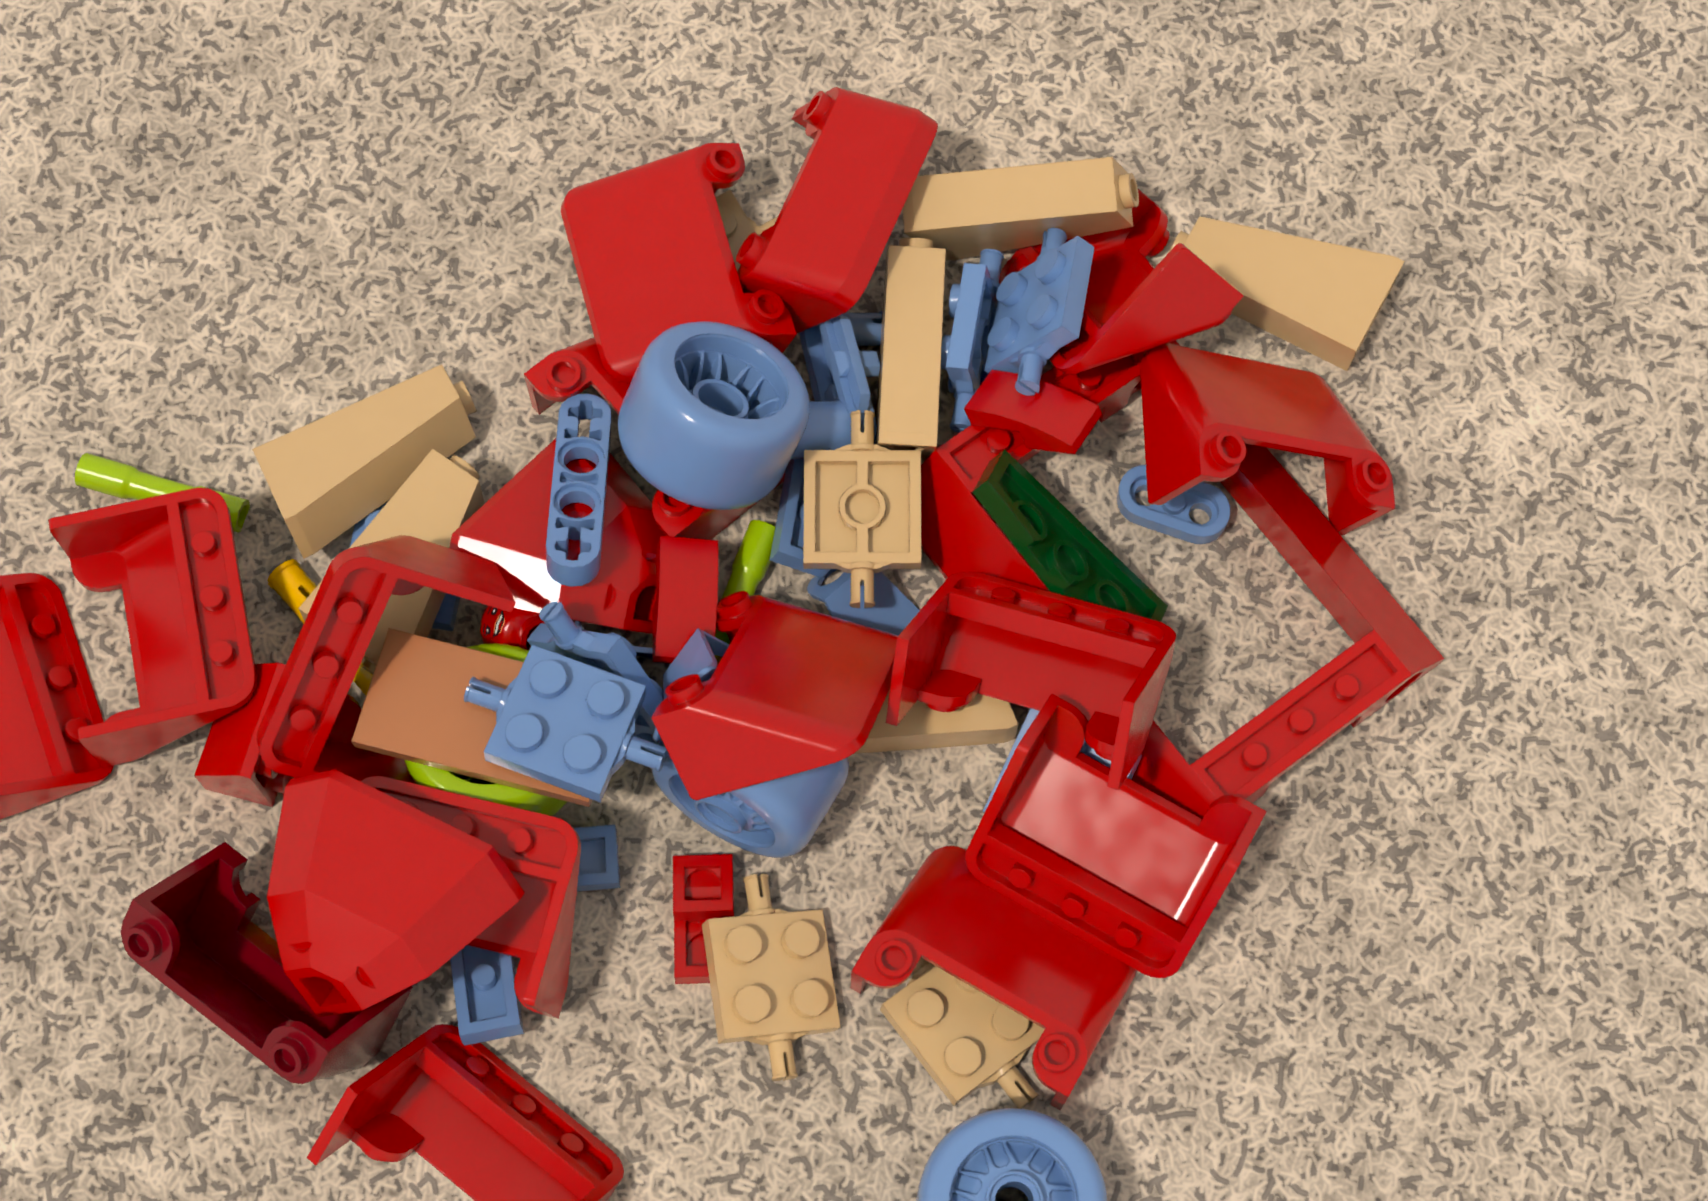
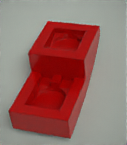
[964,369,1102,454]
[652,535,718,663]
[673,854,734,984]

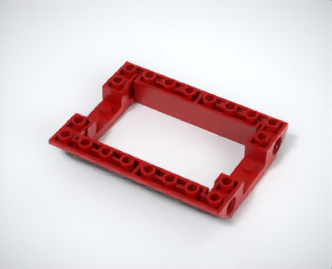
[921,340,1445,819]

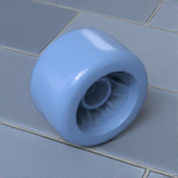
[618,321,810,510]
[651,679,849,858]
[916,1108,1107,1201]

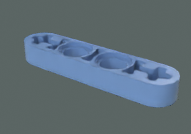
[546,393,611,587]

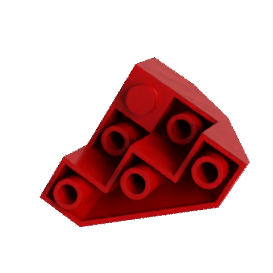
[440,438,665,634]
[267,769,525,1017]

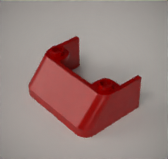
[736,87,938,333]
[257,535,516,784]
[885,572,1176,790]
[307,1024,624,1201]

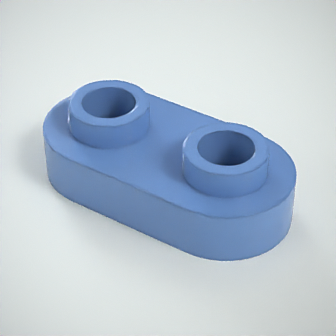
[1117,465,1230,544]

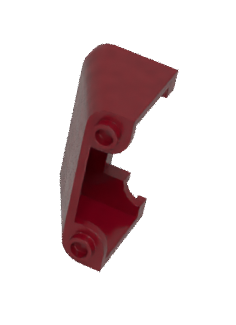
[121,842,413,1084]

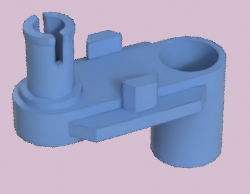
[791,311,883,459]

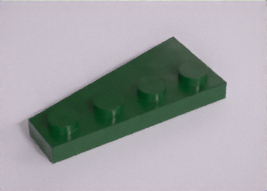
[973,449,1168,622]

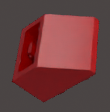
[194,662,293,807]

